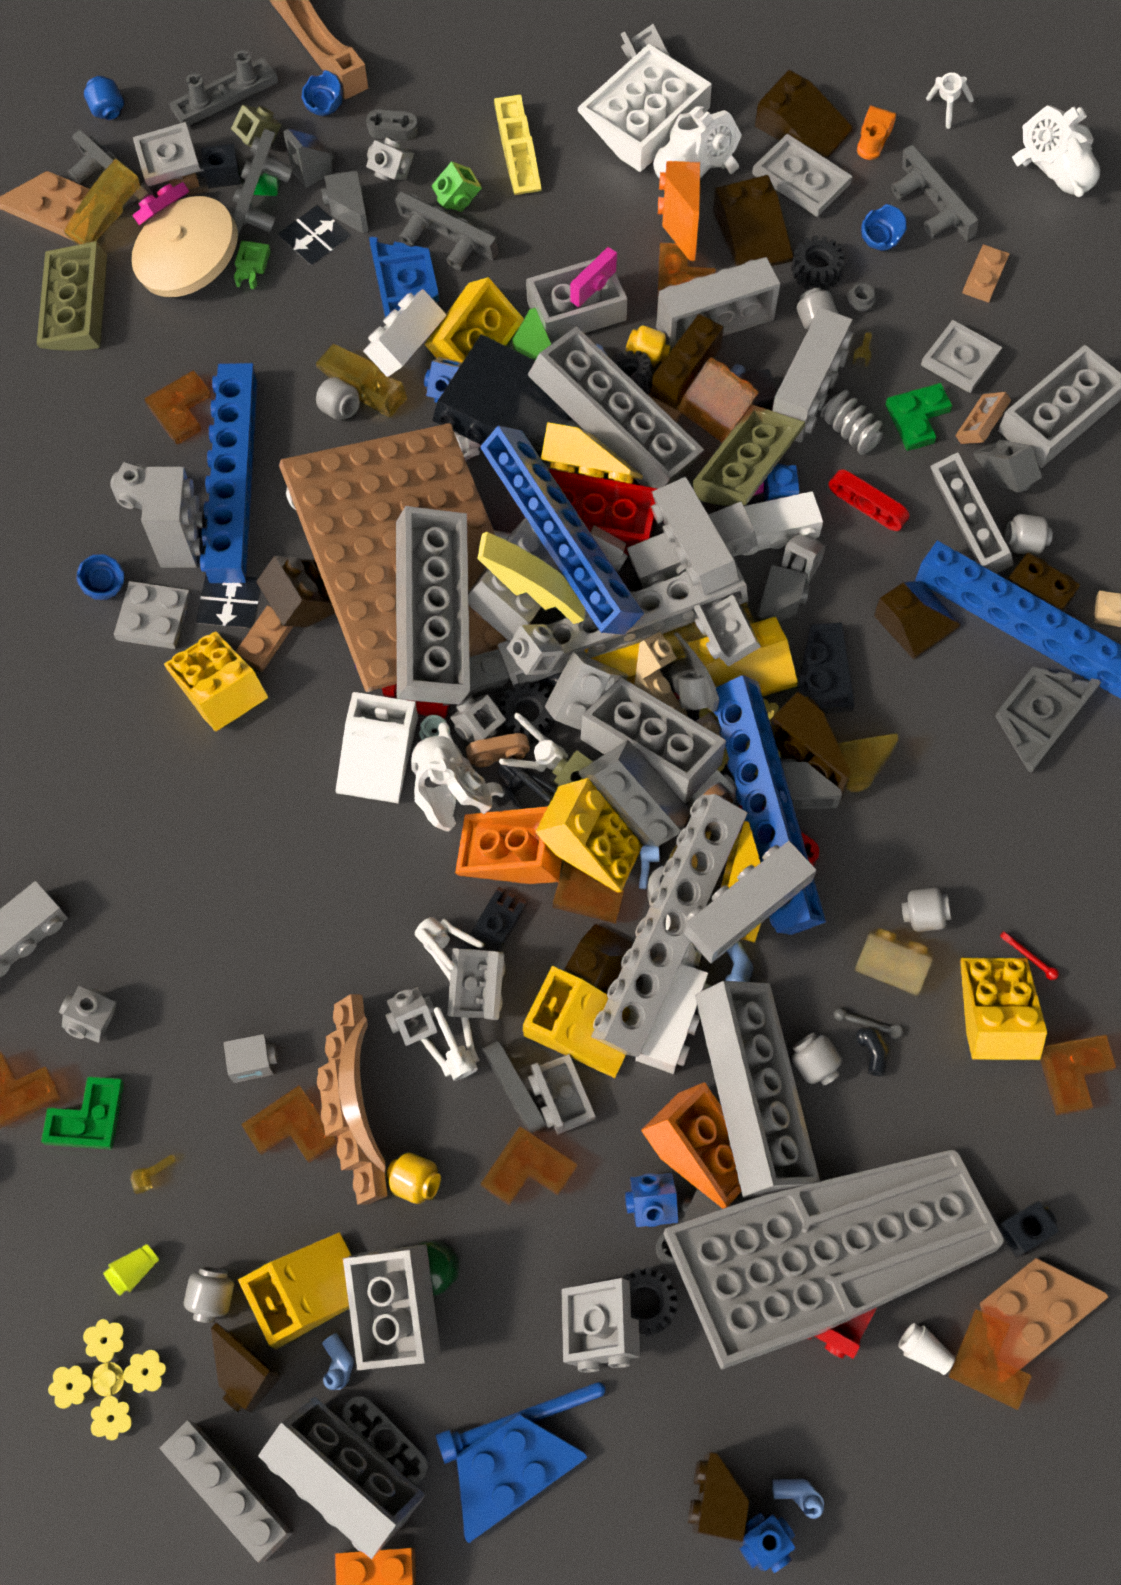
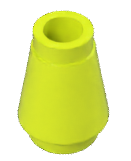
[103,1244,159,1296]

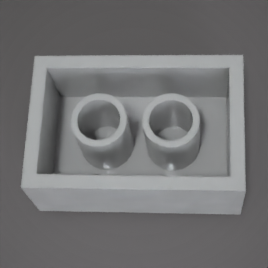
[526,258,627,343]
[141,467,205,568]
[343,1244,441,1370]

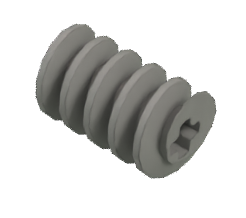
[820,390,883,455]

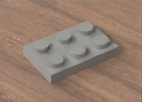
[752,134,852,217]

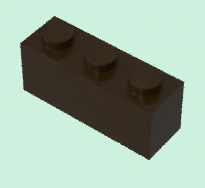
[651,314,724,409]

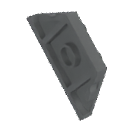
[995,667,1101,773]

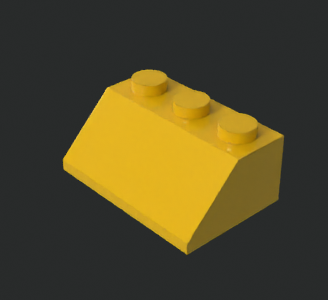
[424,277,524,362]
[688,616,798,713]

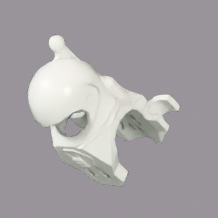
[1012,105,1100,197]
[653,106,742,179]
[411,722,505,832]

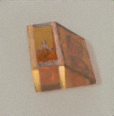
[677,357,759,443]

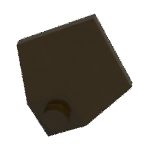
[874,581,961,660]
[564,924,653,994]
[211,1322,281,1412]

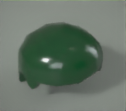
[417,1241,459,1296]

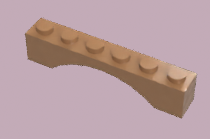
[269,0,368,100]

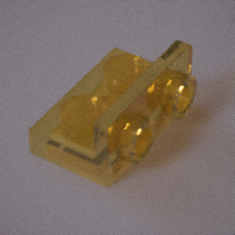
[855,928,933,996]

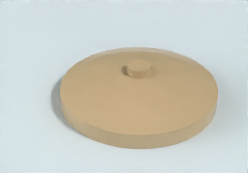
[132,196,238,297]

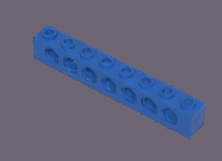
[200,363,258,583]
[480,426,644,635]
[915,540,1121,699]
[714,675,826,935]

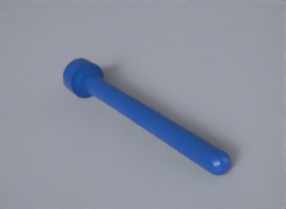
[436,1382,606,1464]

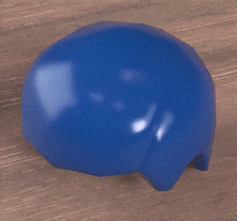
[301,70,343,116]
[861,204,907,251]
[77,554,124,600]

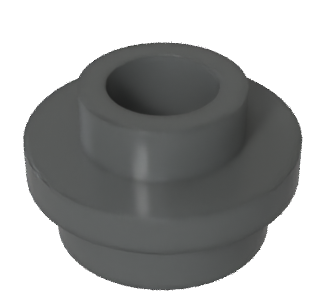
[847,283,876,311]

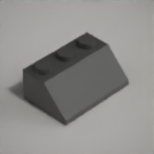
[579,740,690,847]

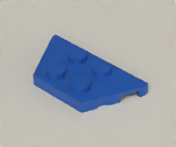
[369,237,439,318]
[456,1412,587,1543]

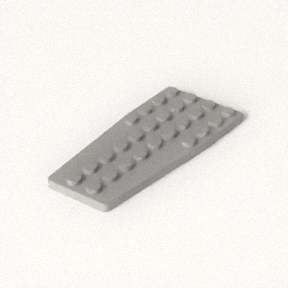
[663,1150,1003,1370]

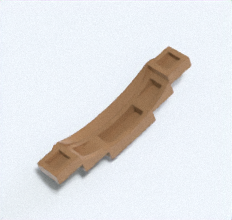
[317,994,387,1205]

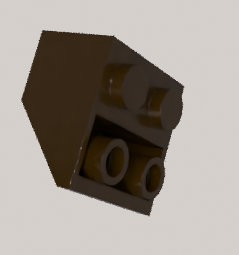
[256,556,335,628]
[687,1452,749,1542]

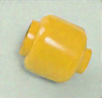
[625,326,670,368]
[387,1152,441,1204]

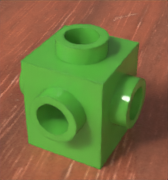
[432,161,482,212]

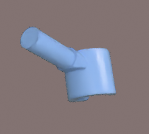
[639,844,659,890]

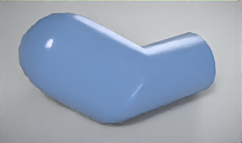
[725,941,753,982]

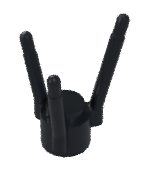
[497,756,556,810]

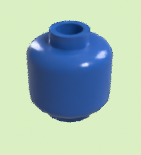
[84,76,124,120]

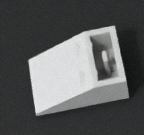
[336,692,418,804]

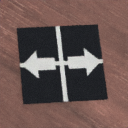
[277,205,351,265]
[196,574,260,628]

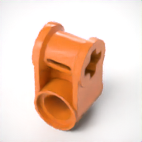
[857,105,897,160]

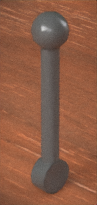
[834,1008,903,1039]

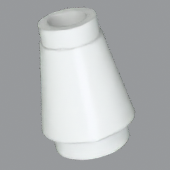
[898,1323,955,1375]

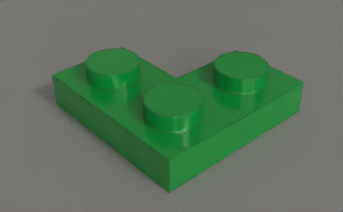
[885,383,952,451]
[41,1077,124,1150]

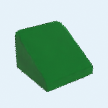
[253,173,280,196]

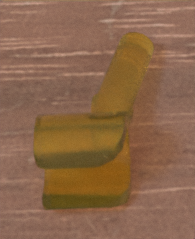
[853,332,872,367]
[130,1154,176,1194]

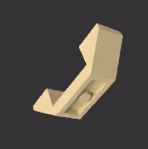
[635,632,721,736]

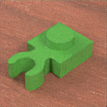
[234,241,271,289]

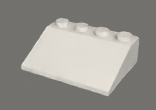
[578,44,712,172]

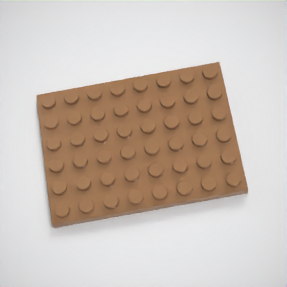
[279,423,531,692]

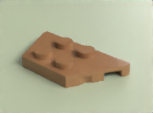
[0,171,96,244]
[980,1258,1108,1383]

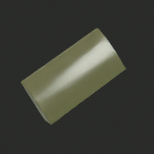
[37,241,107,351]
[693,405,805,506]

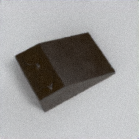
[755,69,853,159]
[713,175,793,267]
[771,692,852,801]

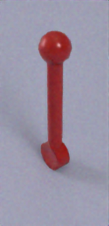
[1000,931,1059,980]

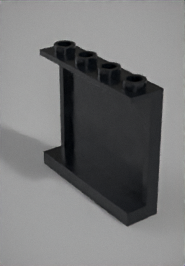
[432,334,570,463]

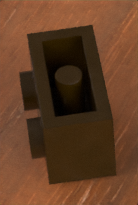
[1008,552,1080,612]

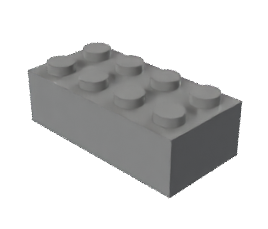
[656,257,780,353]
[772,307,854,443]
[998,345,1121,468]
[468,518,563,641]
[580,677,726,804]
[258,1397,425,1559]

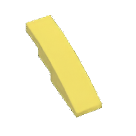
[494,95,541,195]
[478,532,586,624]

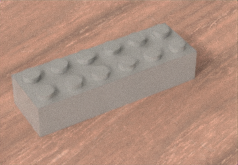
[528,326,704,489]
[396,506,470,704]
[695,981,820,1197]

